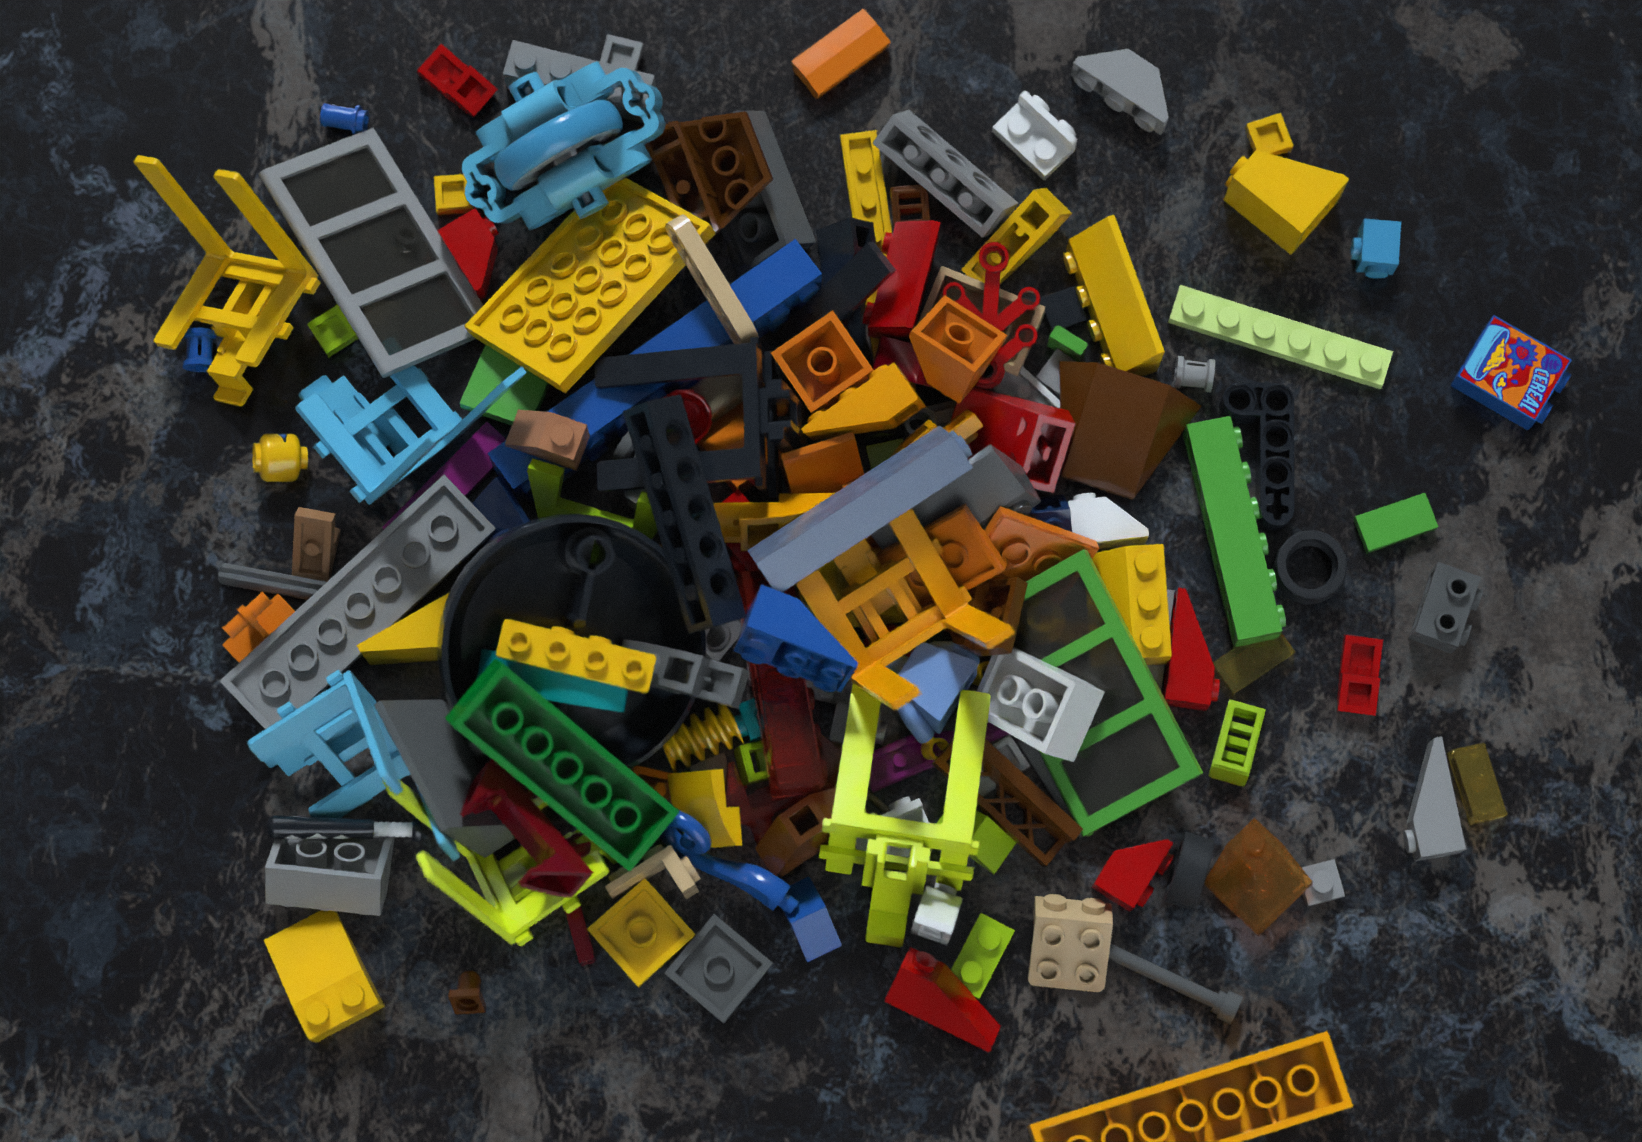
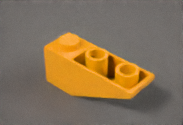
[801,362,926,441]

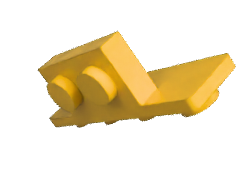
[496,619,656,693]

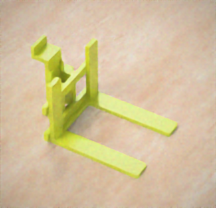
[819,683,991,947]
[382,780,617,946]

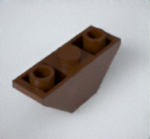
[755,788,870,878]

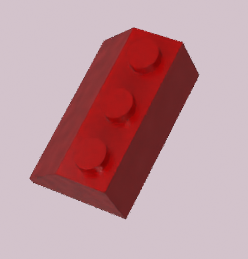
[862,220,941,343]

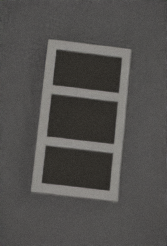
[259,128,483,378]

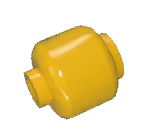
[252,434,308,482]

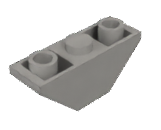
[1071,49,1169,135]

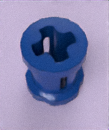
[182,328,217,372]

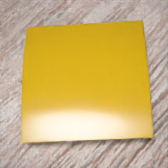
[667,769,742,848]

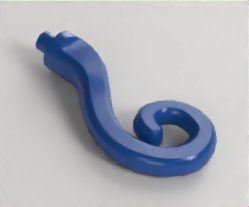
[659,810,799,914]

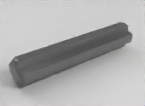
[218,563,327,600]

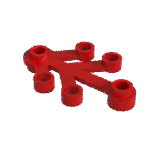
[942,242,1040,389]

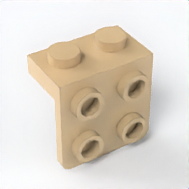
[605,844,700,900]
[1028,894,1113,992]

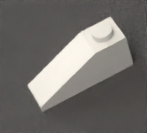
[910,883,963,946]

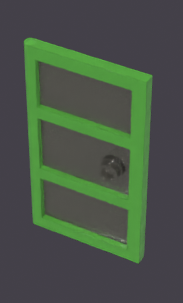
[990,549,1204,837]

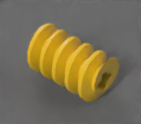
[663,704,744,773]

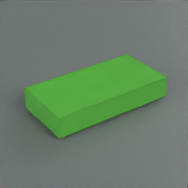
[1353,493,1438,554]

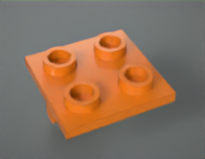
[222,591,295,663]

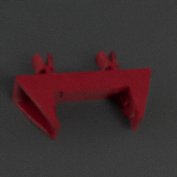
[460,758,594,898]

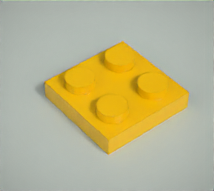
[587,878,696,988]

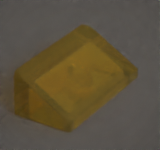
[1447,743,1507,826]

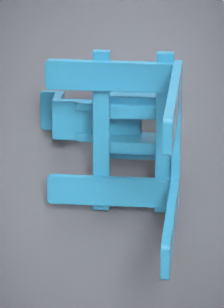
[295,338,527,505]
[248,670,460,861]

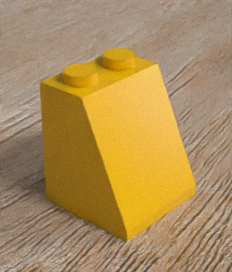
[1224,150,1349,255]

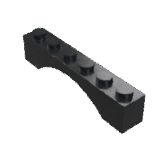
[816,217,905,447]

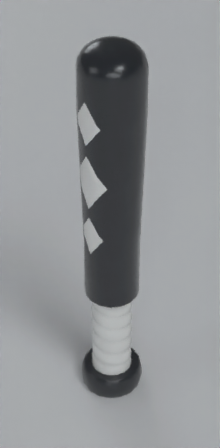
[267,815,422,842]

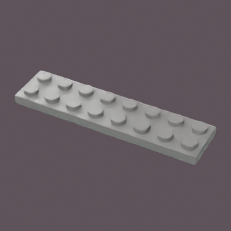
[220,475,496,729]

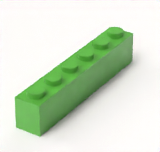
[1183,416,1286,648]

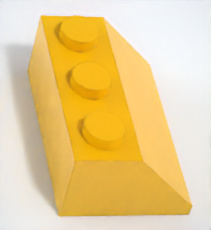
[1086,544,1172,668]

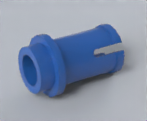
[320,103,369,135]

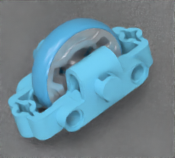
[462,62,666,230]

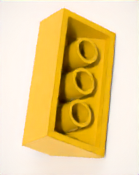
[1063,215,1165,376]

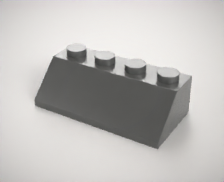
[721,111,816,277]
[871,444,1041,550]

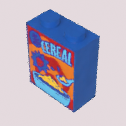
[1450,315,1572,430]

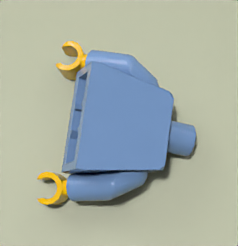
[886,641,990,760]

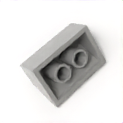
[265,836,394,916]

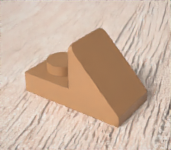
[292,507,340,582]

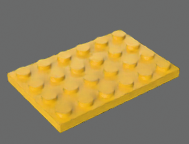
[464,178,715,394]

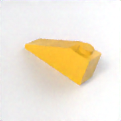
[961,188,1072,284]

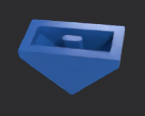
[782,877,842,963]

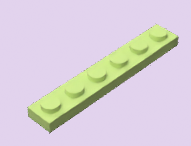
[1168,285,1393,389]

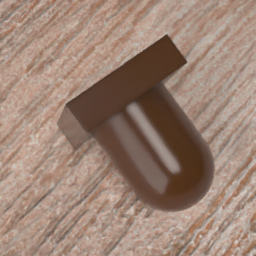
[448,970,486,1015]

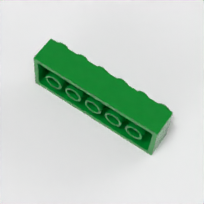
[445,658,680,872]

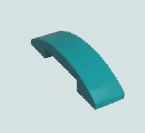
[476,649,628,712]

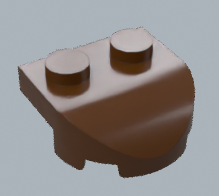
[944,577,1028,656]

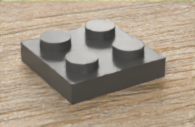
[664,914,773,1024]

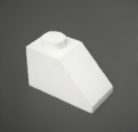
[1068,493,1149,549]

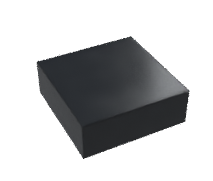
[1040,286,1087,333]

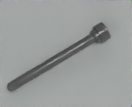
[1108,944,1243,1025]

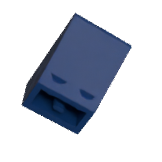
[733,585,858,693]

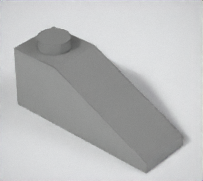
[1403,737,1466,862]

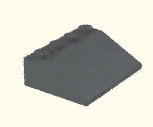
[374,700,515,858]

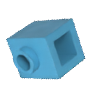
[1350,219,1401,279]

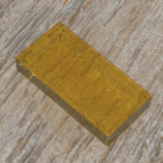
[1213,633,1295,696]

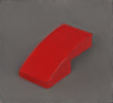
[416,44,498,117]
[1337,634,1383,716]

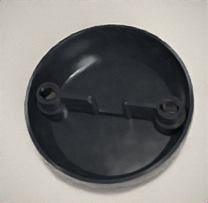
[437,514,706,769]

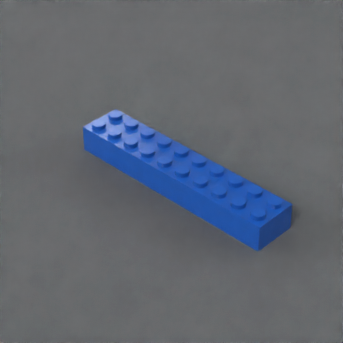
[488,239,822,506]

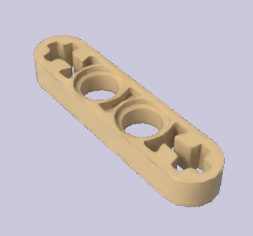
[665,214,759,344]

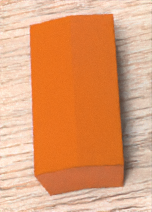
[791,8,891,100]

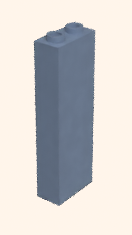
[747,425,973,592]

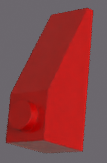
[1162,587,1220,711]
[884,947,1001,1052]

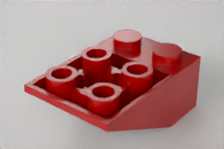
[950,387,1075,493]

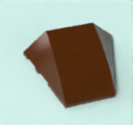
[636,111,773,245]
[1059,361,1201,500]

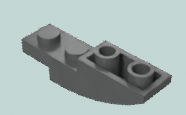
[621,639,750,709]

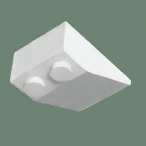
[976,647,1104,762]

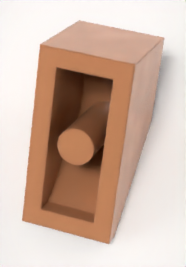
[505,409,590,471]

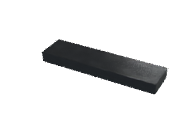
[772,241,896,347]

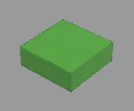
[1047,325,1088,362]

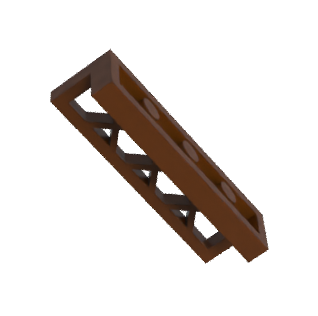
[932,738,1083,867]

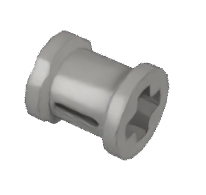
[1173,356,1215,393]

